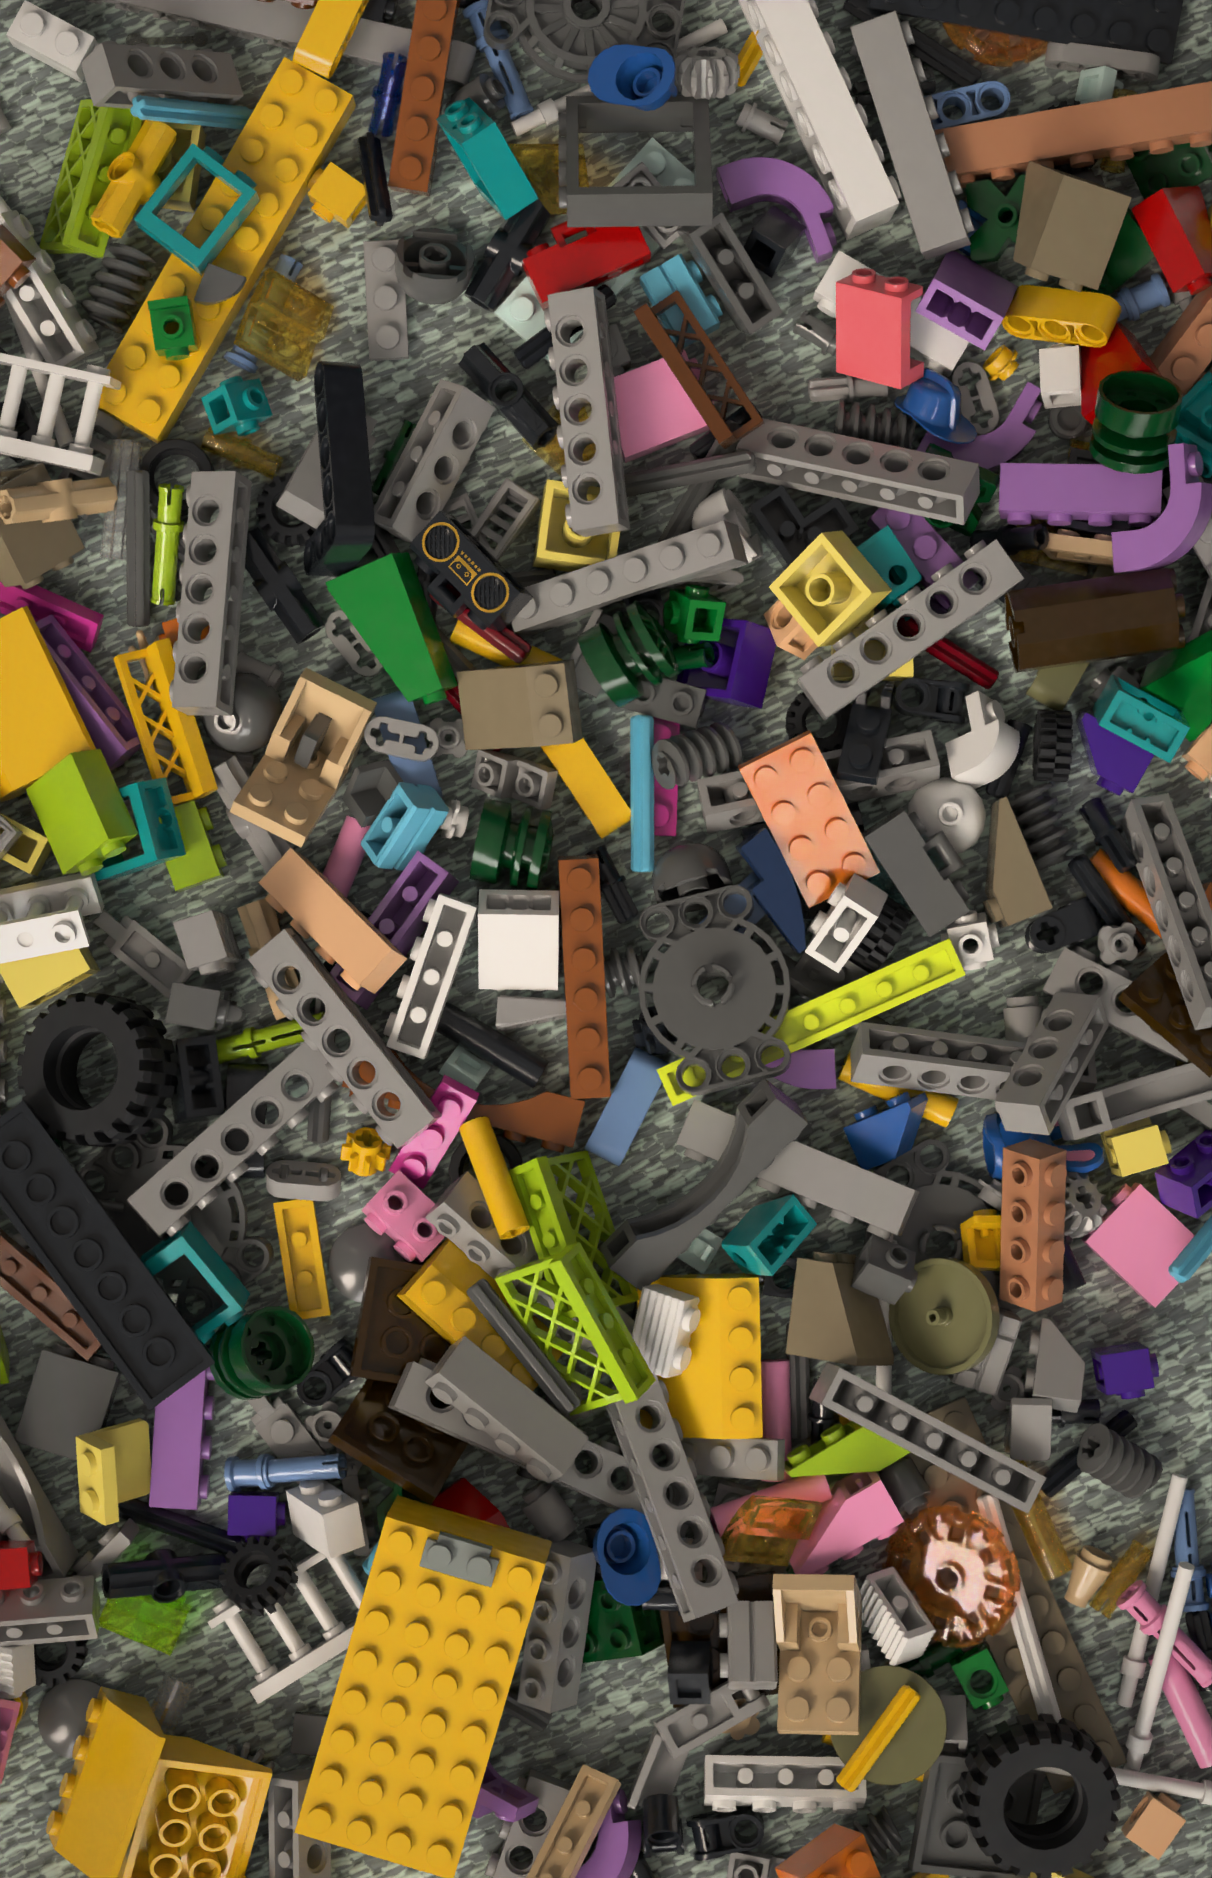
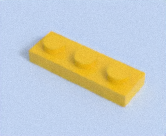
[273,1199,332,1319]

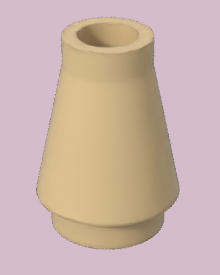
[1064,1545,1113,1608]

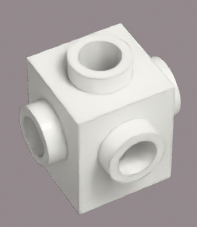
[940,910,1000,970]

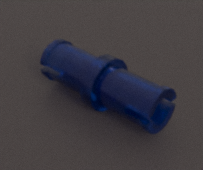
[368,52,408,137]

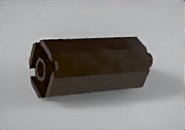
[1004,568,1186,673]

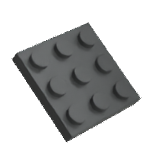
[908,1751,1045,1878]

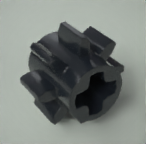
[632,1006,677,1055]

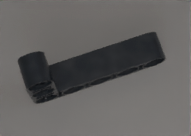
[303,361,375,577]

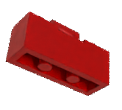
[522,221,651,311]

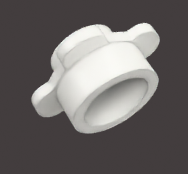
[439,799,469,839]

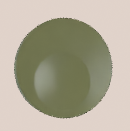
[889,1257,1000,1375]
[831,1666,947,1785]

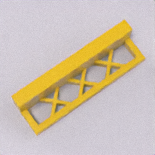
[113,638,218,806]

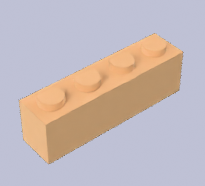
[258,848,407,994]

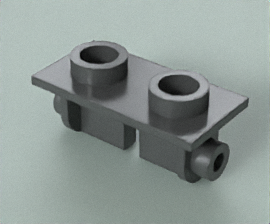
[622,674,707,728]

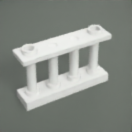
[0,353,122,476]
[0,873,104,964]
[208,1551,365,1704]

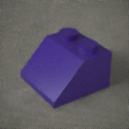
[676,618,776,709]
[1076,712,1154,796]

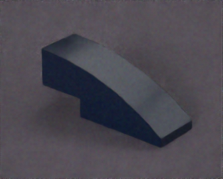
[736,828,806,953]

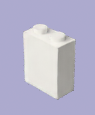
[478,889,559,991]

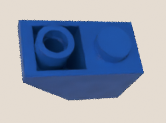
[843,1091,928,1170]

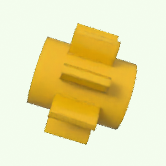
[340,1127,391,1176]

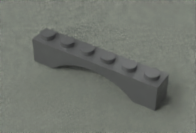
[600,1078,808,1291]

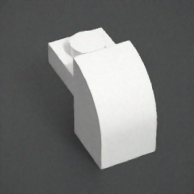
[945,691,1020,789]

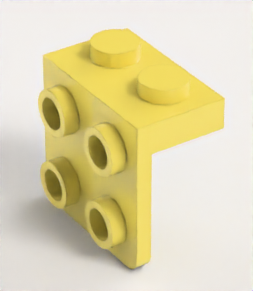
[75,1418,151,1526]

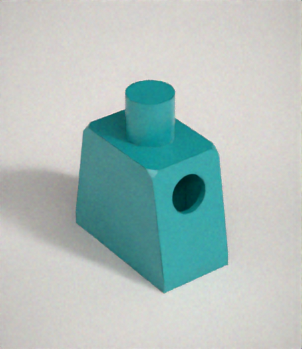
[856,525,922,621]
[721,1194,817,1276]

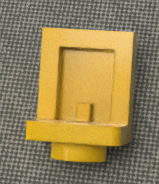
[960,1209,1001,1271]

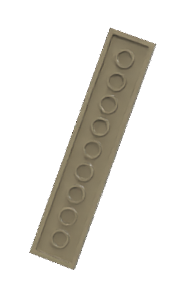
[906,1396,1127,1794]

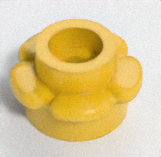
[982,344,1019,381]

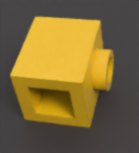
[307,162,367,229]

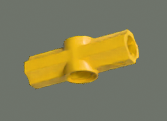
[90,120,177,238]

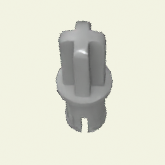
[808,374,888,403]

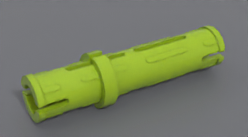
[150,483,184,606]
[216,1011,325,1064]

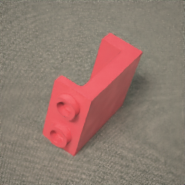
[836,268,924,389]

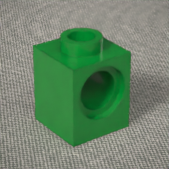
[949,1642,1009,1710]

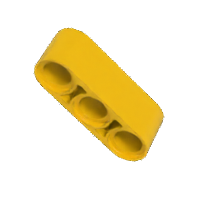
[293,0,369,79]
[1001,285,1121,347]
[540,738,631,839]

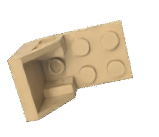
[230,668,377,848]
[773,1574,862,1735]

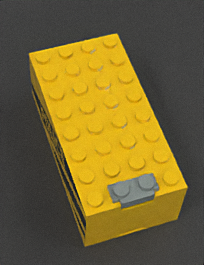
[294,1495,552,1878]

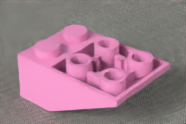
[788,1472,904,1574]

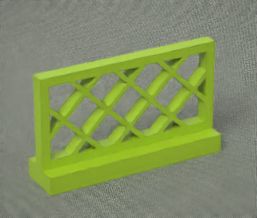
[39,99,142,258]
[509,1150,640,1319]
[494,1241,656,1416]

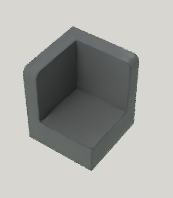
[342,759,403,828]

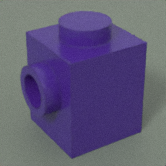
[227,1491,287,1542]

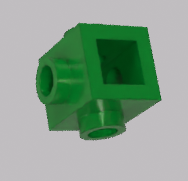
[663,584,726,644]

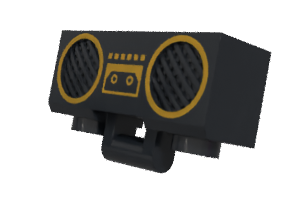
[409,511,533,632]

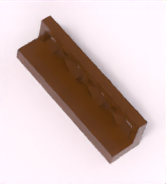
[634,290,764,449]
[0,1228,102,1361]

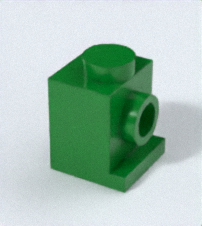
[147,296,199,361]

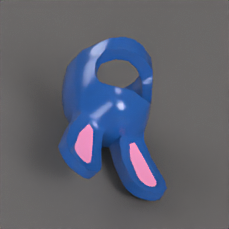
[982,1113,1105,1181]

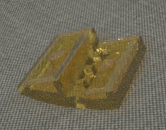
[233,268,334,381]
[721,1495,823,1566]

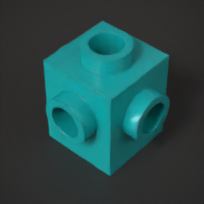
[201,376,273,437]

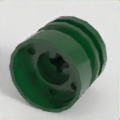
[1089,370,1183,474]
[577,601,680,708]
[469,798,554,890]
[209,1306,315,1400]

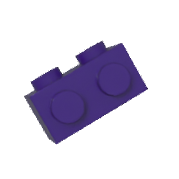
[1155,1129,1212,1219]
[1090,1342,1159,1399]

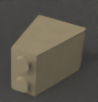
[1013,161,1132,292]
[0,462,85,589]
[785,1251,894,1366]

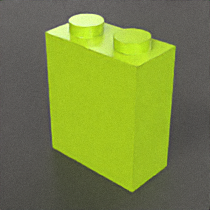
[26,749,138,876]

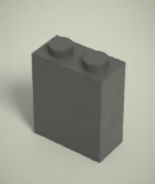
[14,1342,122,1461]

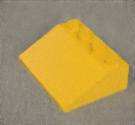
[0,606,96,802]
[396,1238,563,1391]
[637,1273,763,1439]
[46,1686,166,1878]
[117,1734,273,1878]

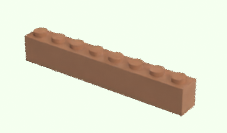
[935,81,1212,188]

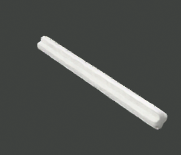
[976,1493,1062,1723]

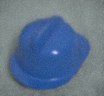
[588,44,678,111]
[894,368,977,444]
[593,1508,661,1606]

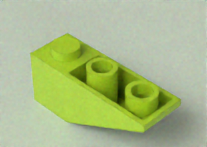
[784,1421,910,1477]

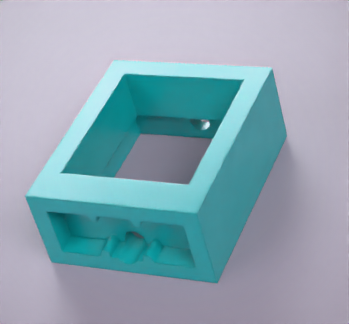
[436,97,538,220]
[134,143,260,276]
[1092,674,1190,763]
[94,777,186,881]
[140,1221,250,1344]

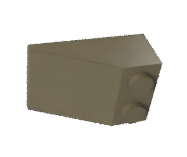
[456,659,583,750]
[982,796,1053,928]

